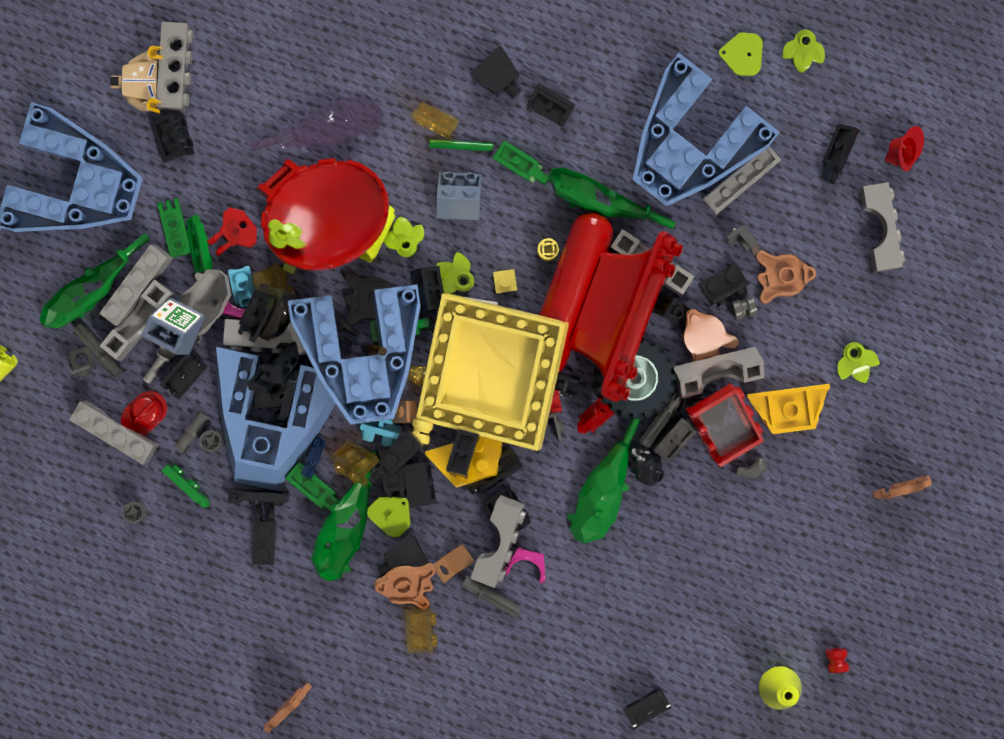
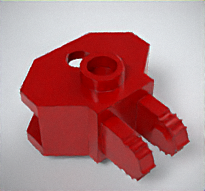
[207,207,257,256]

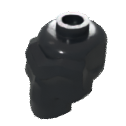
[630,443,664,486]

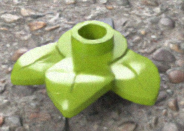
[782,29,825,73]
[384,217,425,257]
[268,219,306,249]
[436,252,474,294]
[837,342,880,383]

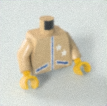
[110,46,163,113]

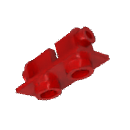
[577,397,616,434]

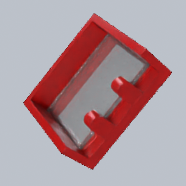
[685,383,764,468]

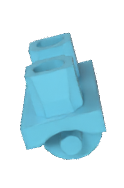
[228,266,254,307]
[360,419,402,447]

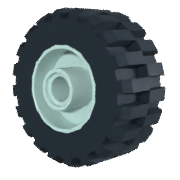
[592,338,676,419]

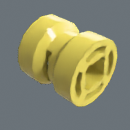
[537,238,559,261]
[412,419,434,445]

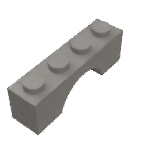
[859,182,905,273]
[609,229,695,296]
[99,245,173,326]
[100,279,176,361]
[223,319,306,355]
[673,347,765,398]
[69,401,159,465]
[471,495,526,588]

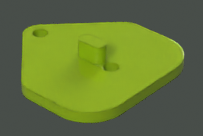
[719,33,763,76]
[367,497,411,537]

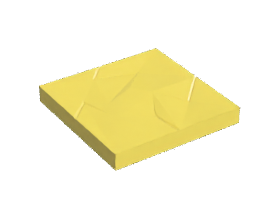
[416,293,569,451]

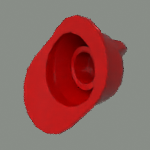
[885,126,924,172]
[121,391,167,436]

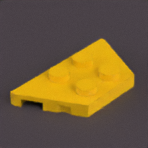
[746,384,830,434]
[425,436,502,488]

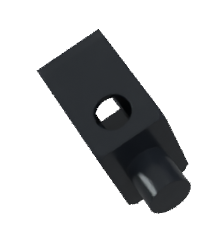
[470,46,522,100]
[377,532,429,577]

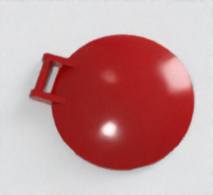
[257,158,389,270]

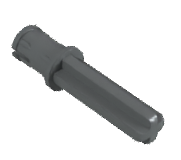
[73,323,123,379]
[639,390,684,449]
[461,575,521,617]

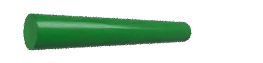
[429,139,493,152]

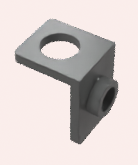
[68,346,96,378]
[548,413,564,442]

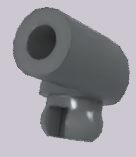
[735,458,767,479]

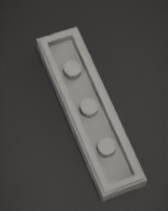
[702,146,781,215]

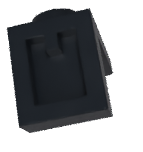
[652,293,691,331]

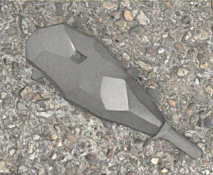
[143,270,231,384]

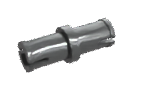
[174,411,210,454]

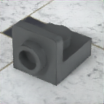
[726,225,760,256]

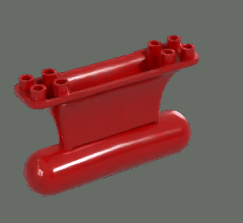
[539,213,683,402]

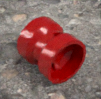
[825,648,849,673]

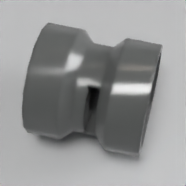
[731,296,757,321]
[199,430,224,452]
[122,501,148,523]

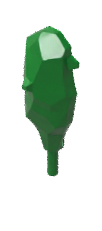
[548,167,676,229]
[39,233,150,328]
[567,419,640,543]
[311,451,379,581]

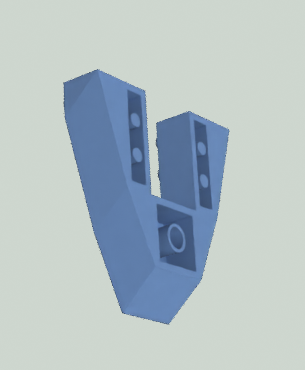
[633,53,780,206]
[0,103,143,232]
[286,285,420,425]
[216,347,336,491]

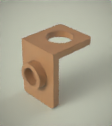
[392,401,417,423]
[434,545,474,583]

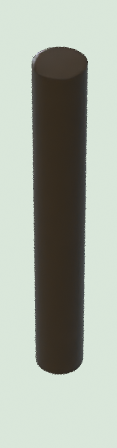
[361,342,387,356]

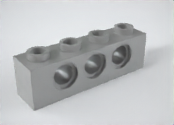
[156,22,194,112]

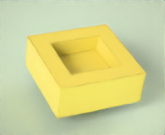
[493,269,517,294]

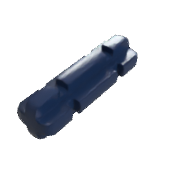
[301,437,326,478]

